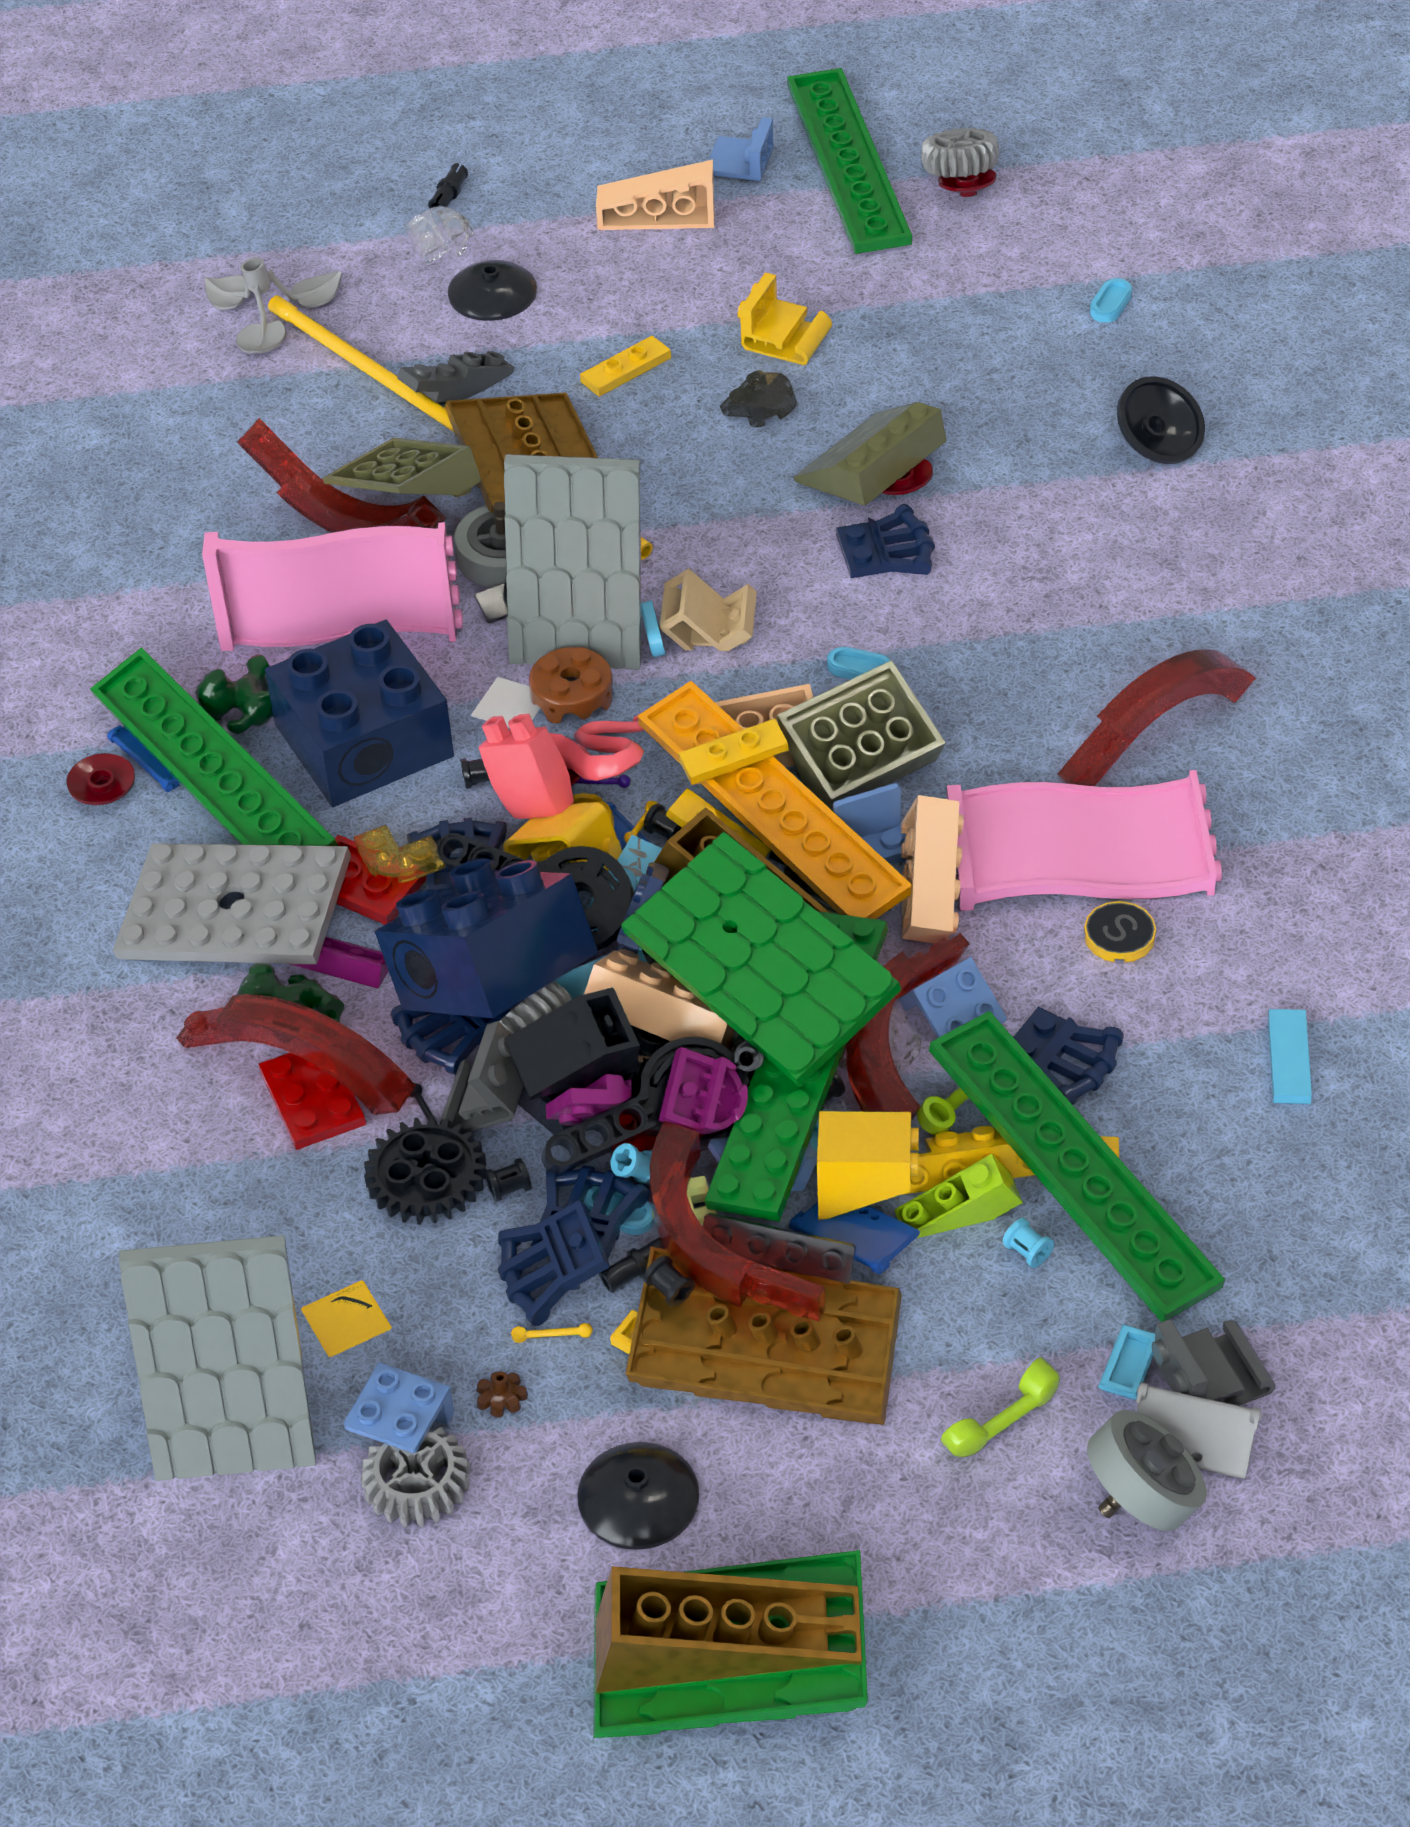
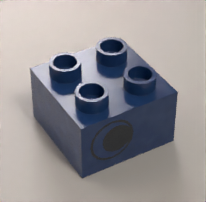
[265,619,454,808]
[374,858,598,1018]

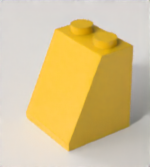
[817,1111,919,1220]

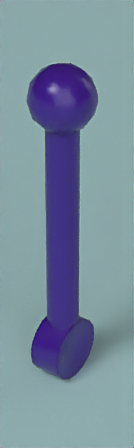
[576,775,631,788]

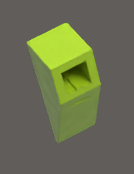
[894,1154,1023,1238]

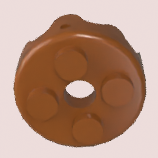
[529,647,613,724]

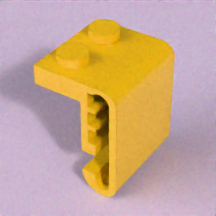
[737,272,832,365]
[503,802,622,871]

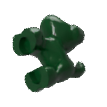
[195,654,273,735]
[237,962,344,1040]

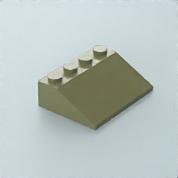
[794,402,947,506]
[323,437,482,497]
[776,660,946,811]

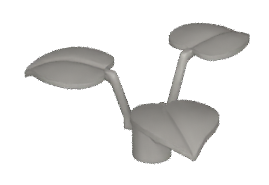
[205,257,342,354]

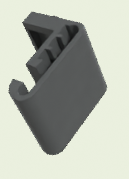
[439,1021,524,1133]
[1152,1319,1276,1406]

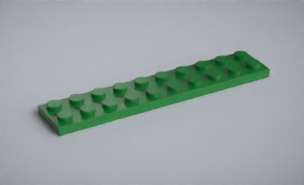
[787,68,912,254]
[90,647,339,846]
[705,911,888,1222]
[929,1011,1225,1322]

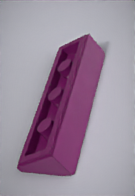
[290,936,389,989]

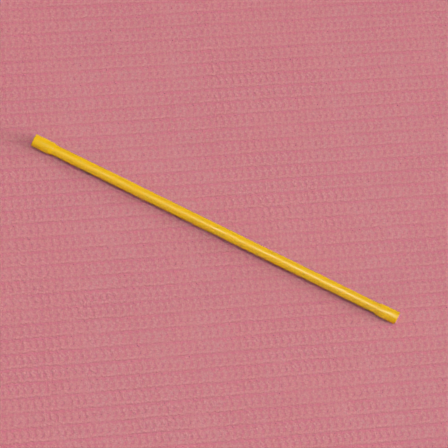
[268,295,653,560]

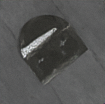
[720,370,797,428]

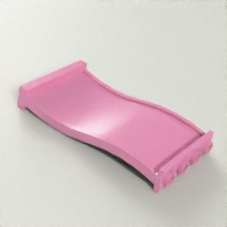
[202,522,463,651]
[947,770,1222,911]

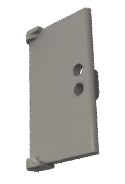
[1136,1382,1262,1479]

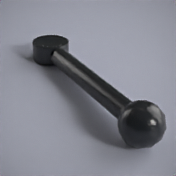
[407,1083,438,1125]

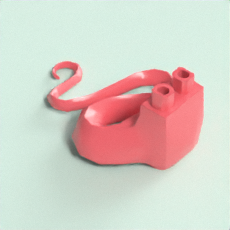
[478,713,644,819]

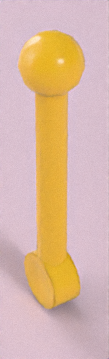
[624,801,657,843]
[511,1323,593,1343]

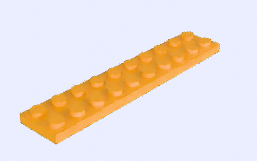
[637,681,912,919]

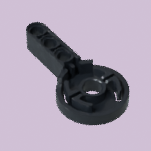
[437,833,634,951]
[541,1037,750,1174]

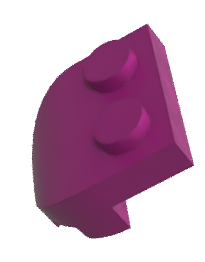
[658,1047,748,1134]
[546,1074,632,1126]

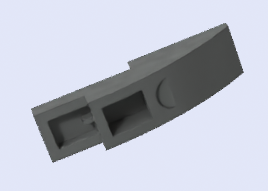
[397,351,514,403]

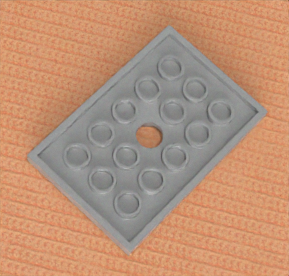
[113,843,351,964]

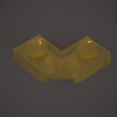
[354,825,445,883]

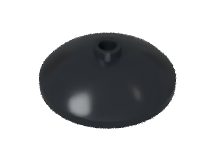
[448,260,537,321]
[1117,376,1205,464]
[577,1442,699,1550]

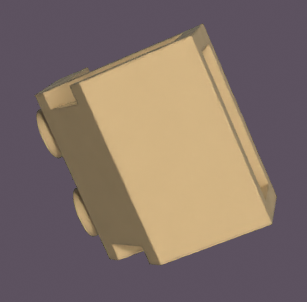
[659,568,757,651]

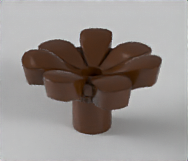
[476,1371,528,1418]

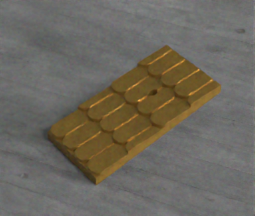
[445,392,598,513]
[625,1247,902,1425]

